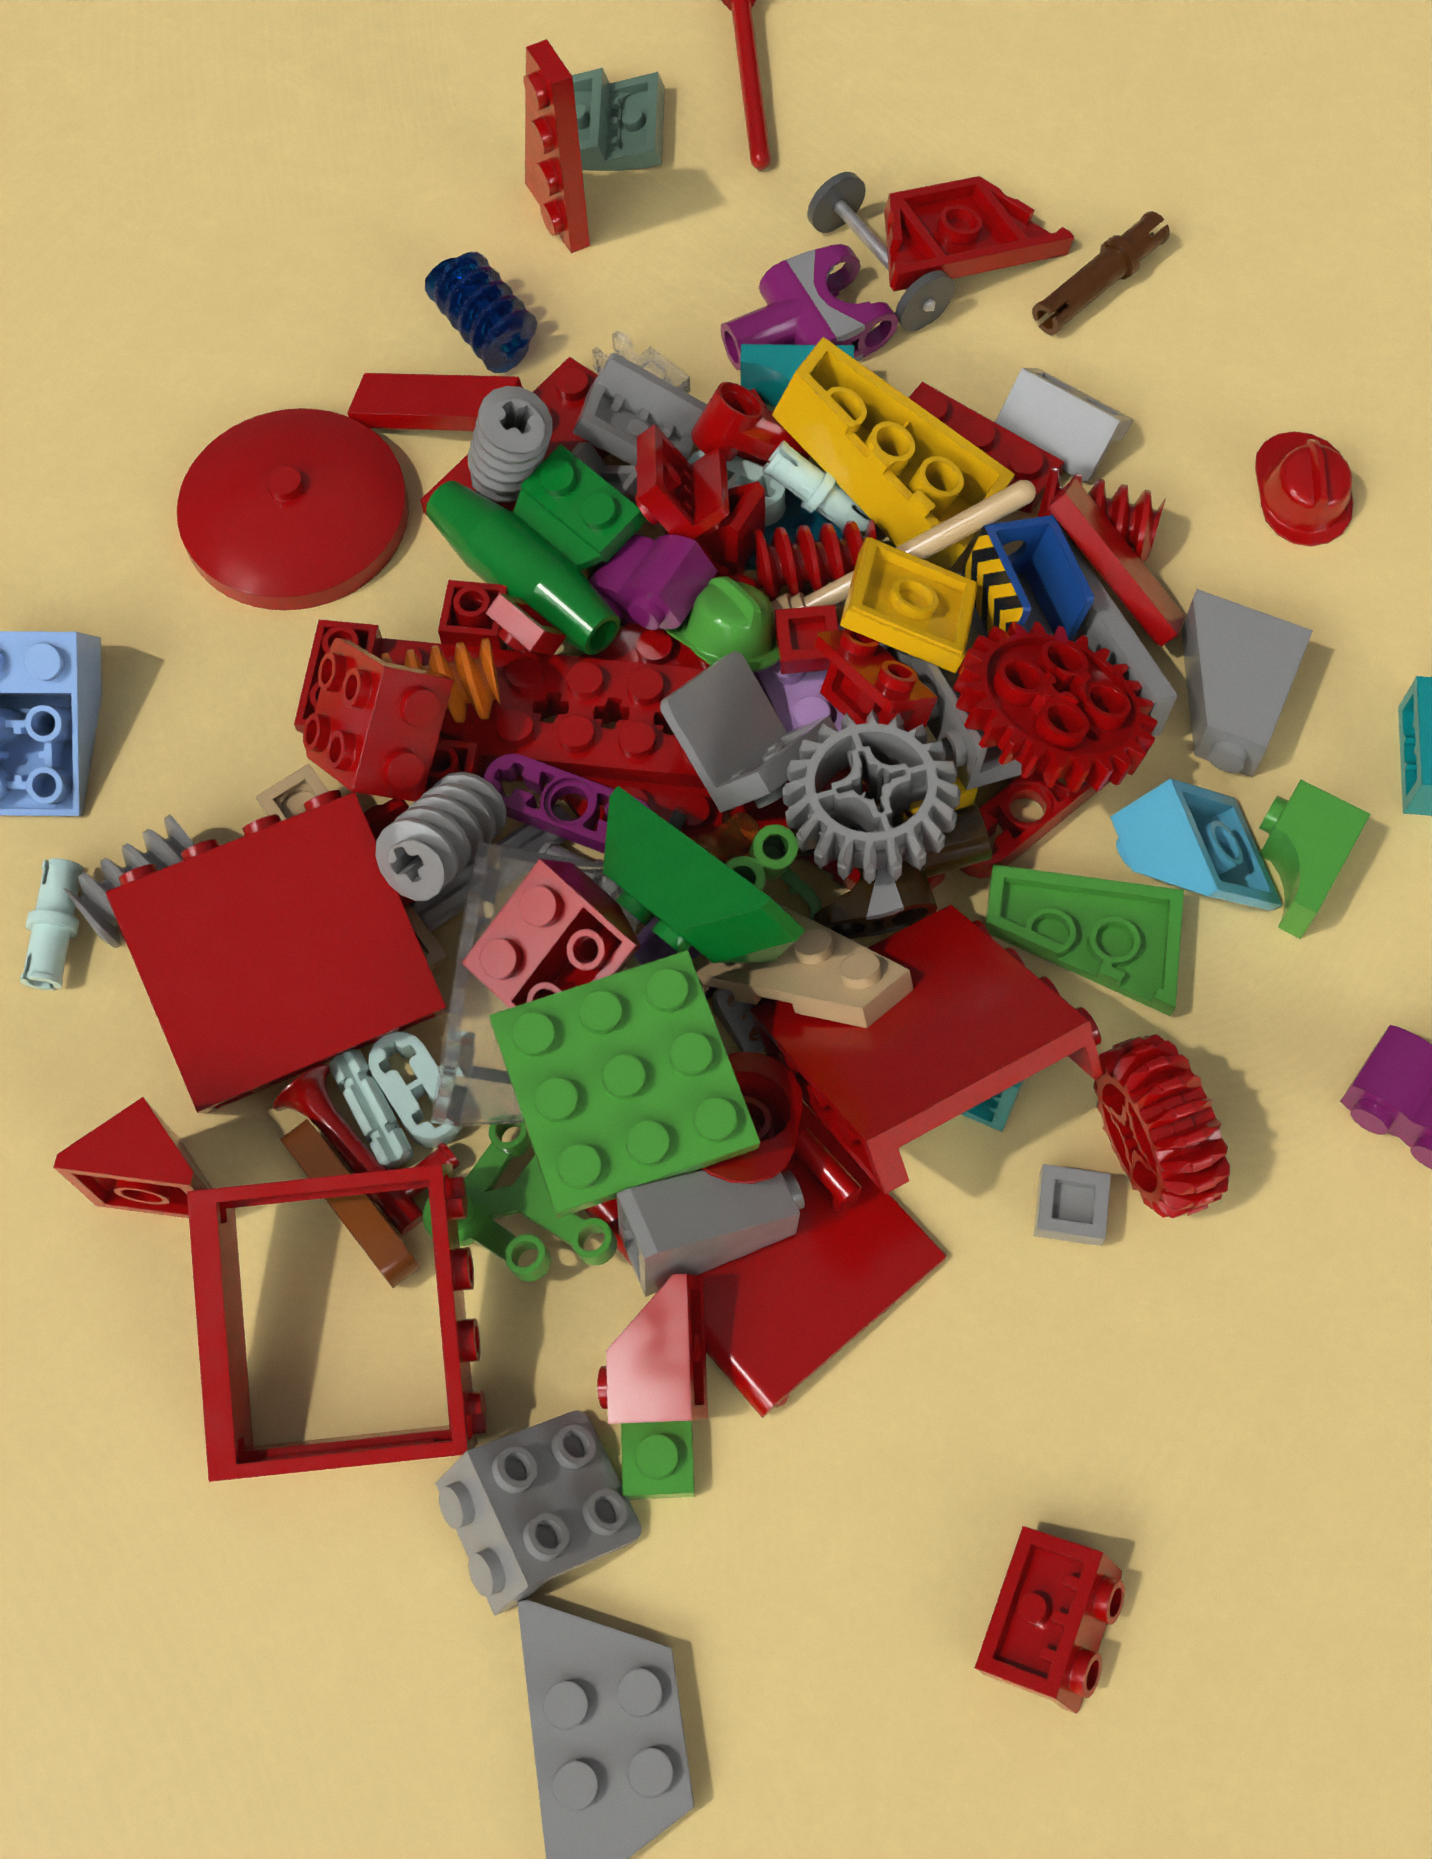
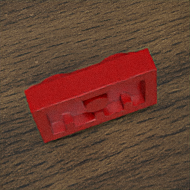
[974,1526,1125,1714]

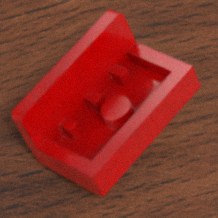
[635,424,730,540]
[814,628,938,732]

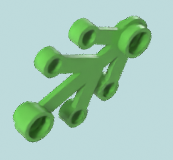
[423,1111,617,1282]

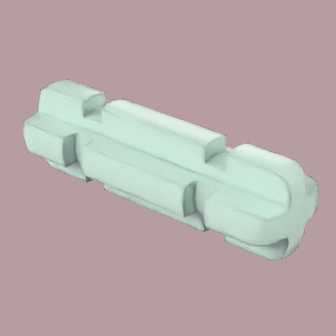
[329,1049,413,1170]

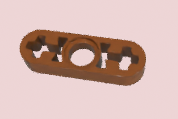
[280,1119,421,1288]

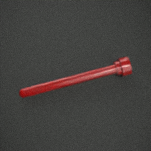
[721,0,771,170]

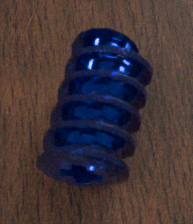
[425,252,538,373]

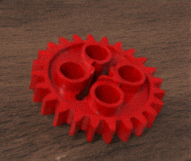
[953,621,1158,792]

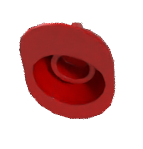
[1255,431,1353,547]
[702,1052,803,1184]

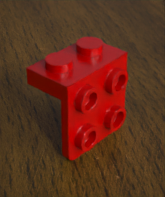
[303,638,454,802]

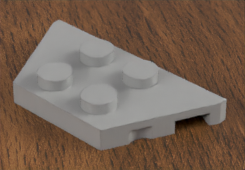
[517,1600,695,1859]

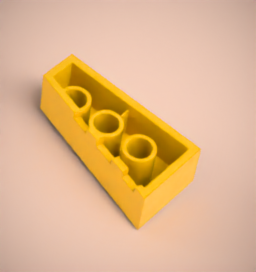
[772,337,1015,570]

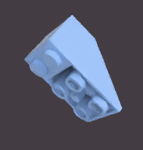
[0,631,102,816]

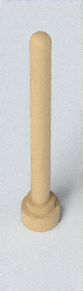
[771,480,1036,629]

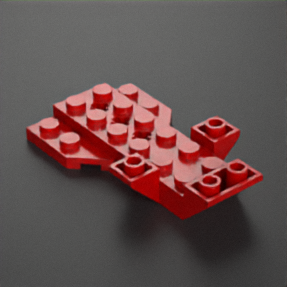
[294,580,725,856]

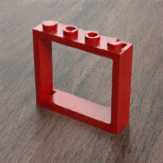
[187,1164,487,1482]

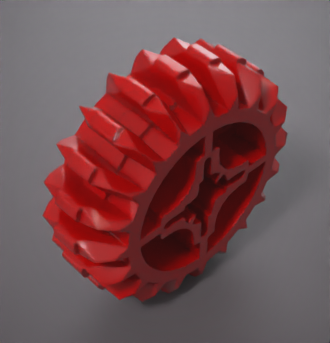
[1093,1034,1230,1218]

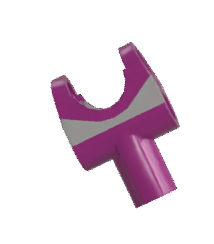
[721,244,898,370]

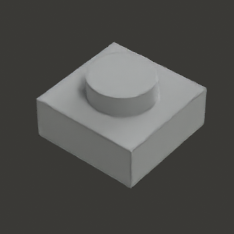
[1033,1164,1111,1246]

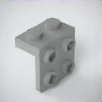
[660,651,838,813]
[435,1410,641,1616]

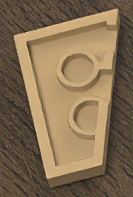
[692,901,914,1028]

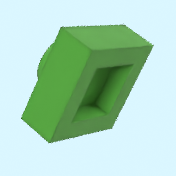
[621,1421,695,1500]

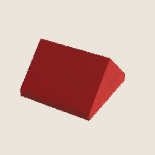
[53,1097,213,1218]

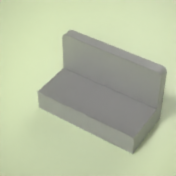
[995,368,1134,481]

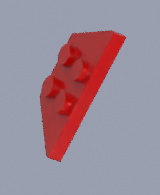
[884,176,1074,292]

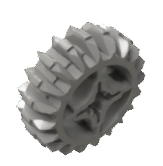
[783,709,960,884]

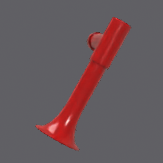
[273,1064,460,1235]

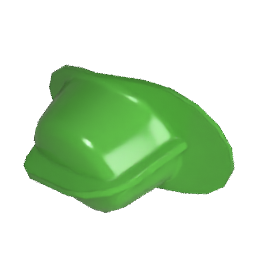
[665,576,779,672]

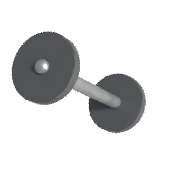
[807,172,955,331]

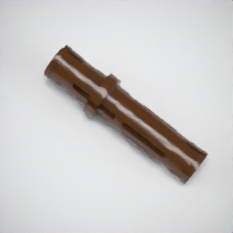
[1032,211,1170,335]

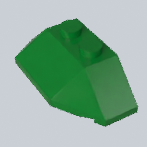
[603,786,805,963]

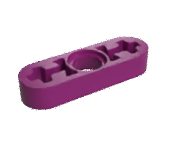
[484,754,651,853]

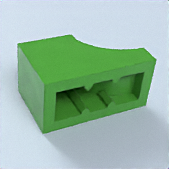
[1259,780,1371,939]

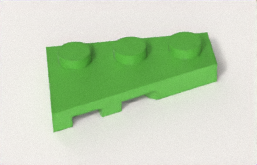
[985,864,1184,1017]

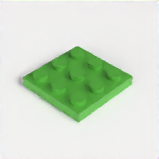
[489,950,760,1219]

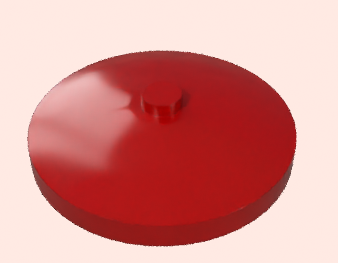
[177,408,409,611]

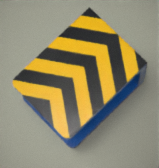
[961,515,1094,641]

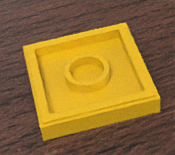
[839,537,978,673]

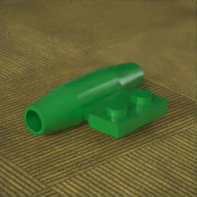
[426,444,647,655]

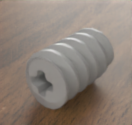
[468,386,552,503]
[375,772,507,901]
[62,814,194,949]

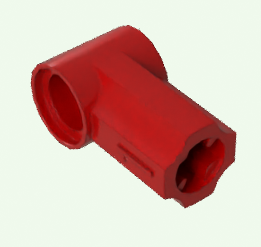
[691,382,810,465]

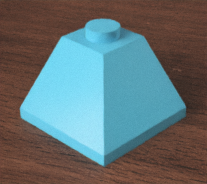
[1110,778,1282,911]

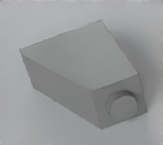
[1181,589,1313,777]
[616,1169,805,1297]

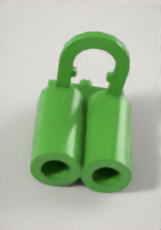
[726,824,822,920]

